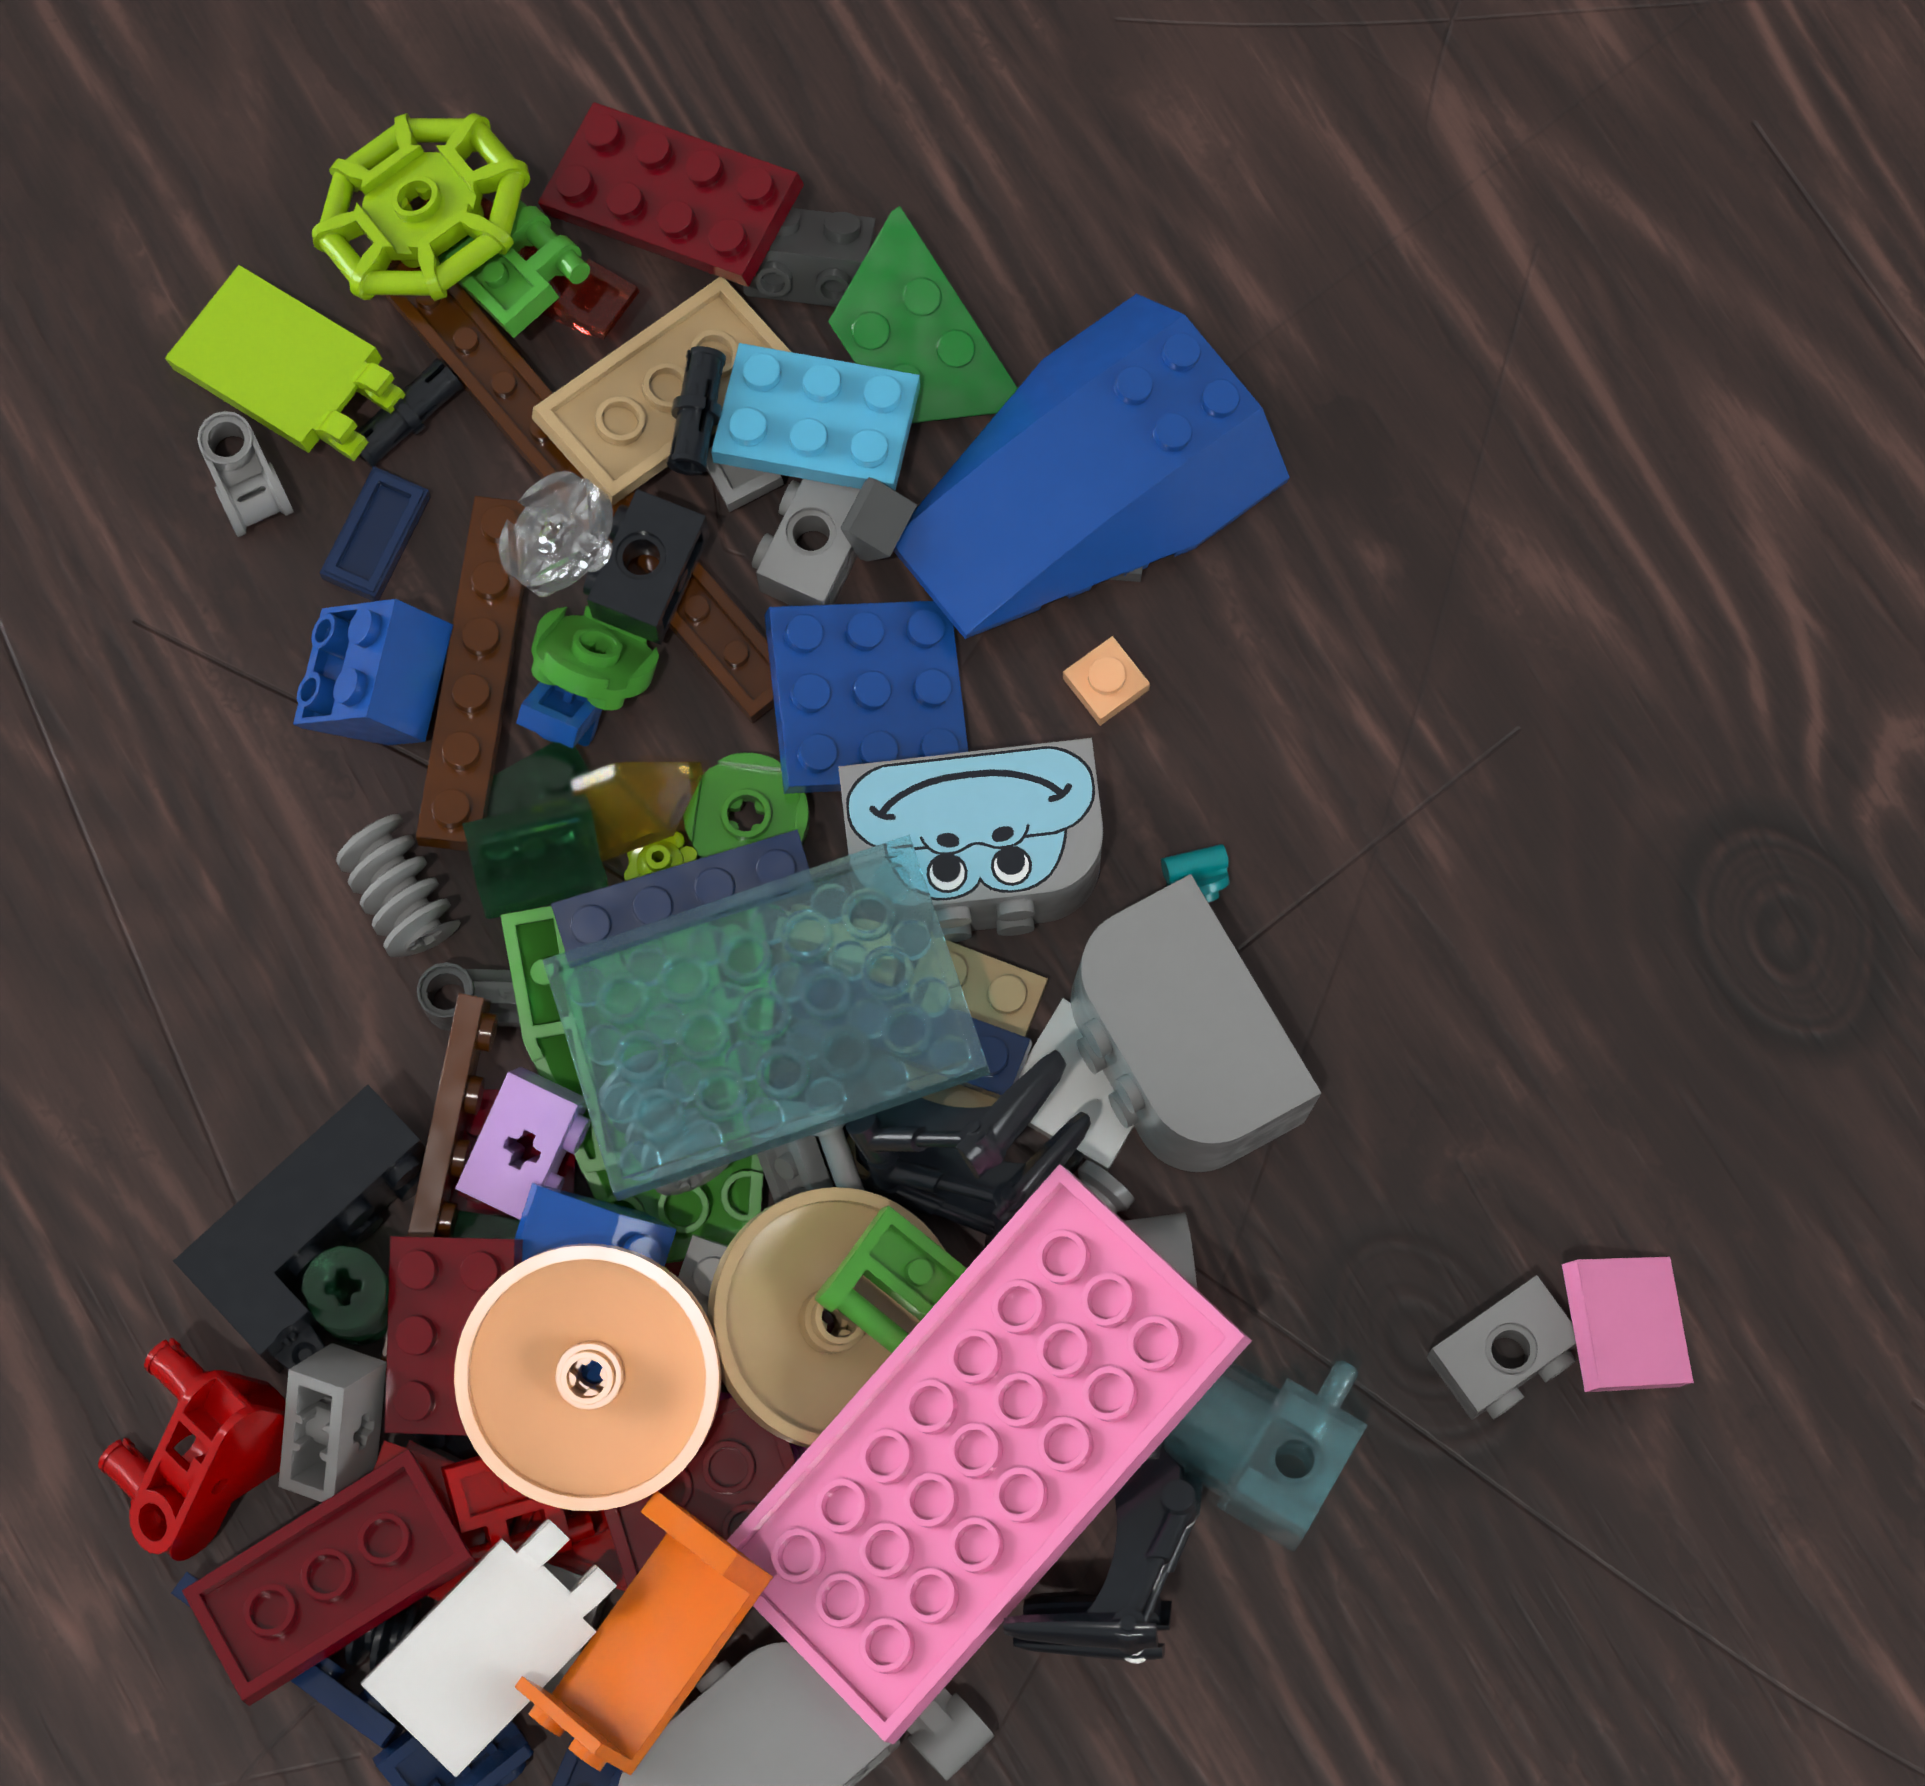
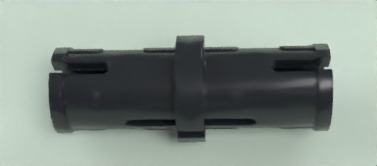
[667,346,726,476]
[356,358,463,468]

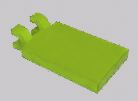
[165,265,405,461]

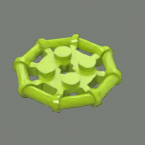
[312,113,530,301]

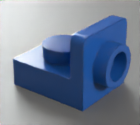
[516,682,602,749]

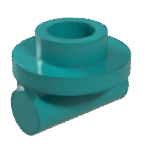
[1161,844,1230,903]

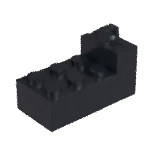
[173,1085,426,1373]

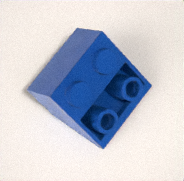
[293,599,453,745]

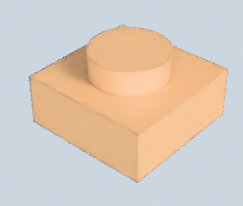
[1063,636,1150,726]

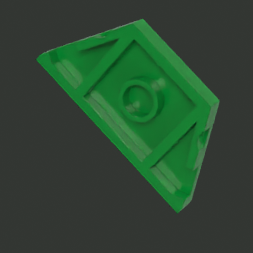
[828,206,1018,423]

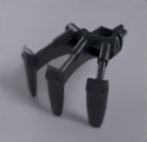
[773,1020,1091,1248]
[1003,1439,1203,1664]

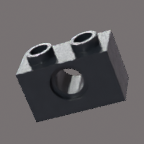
[583,489,710,645]

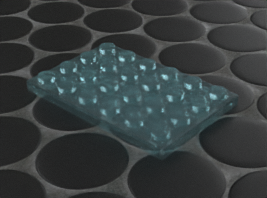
[543,835,991,1201]

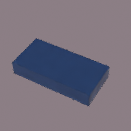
[320,466,431,602]

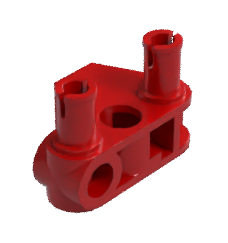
[98,1338,286,1561]

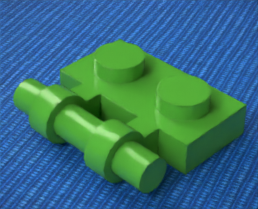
[438,200,590,338]

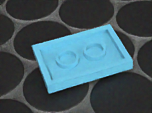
[711,343,920,491]

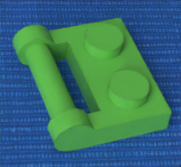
[815,1206,967,1353]

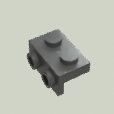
[744,207,876,307]

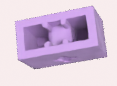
[455,1067,591,1220]

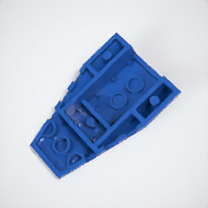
[893,293,1290,639]

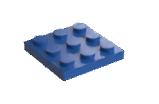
[764,601,968,794]

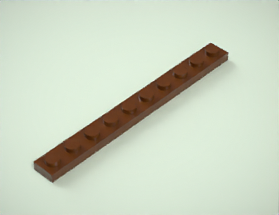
[384,260,774,724]

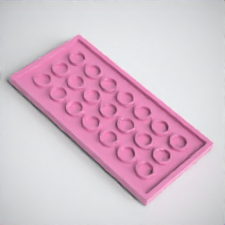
[726,1164,1252,1744]

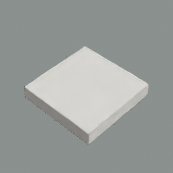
[1019,998,1134,1172]

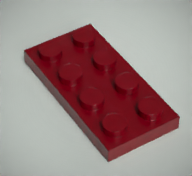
[538,102,804,287]
[182,1449,477,1706]

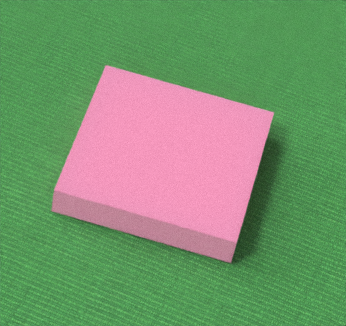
[1562,1257,1694,1392]

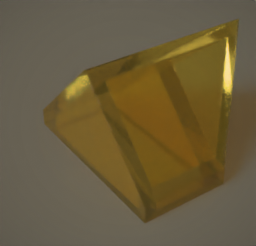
[570,762,703,868]

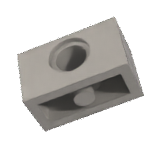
[752,479,860,606]
[1426,1275,1577,1420]

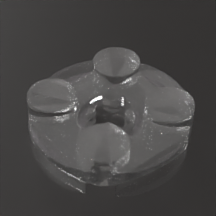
[499,471,613,597]

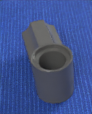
[417,962,520,1031]

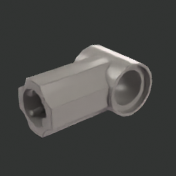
[907,1688,995,1781]

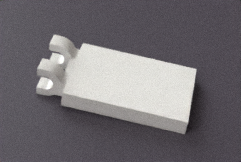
[360,1518,617,1777]

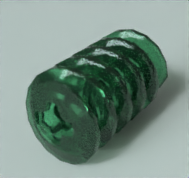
[302,1246,389,1346]

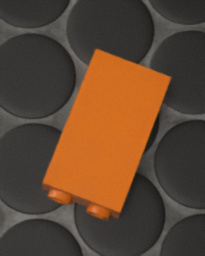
[514,1491,773,1776]

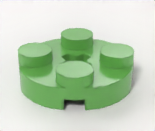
[531,606,659,711]
[683,753,810,859]

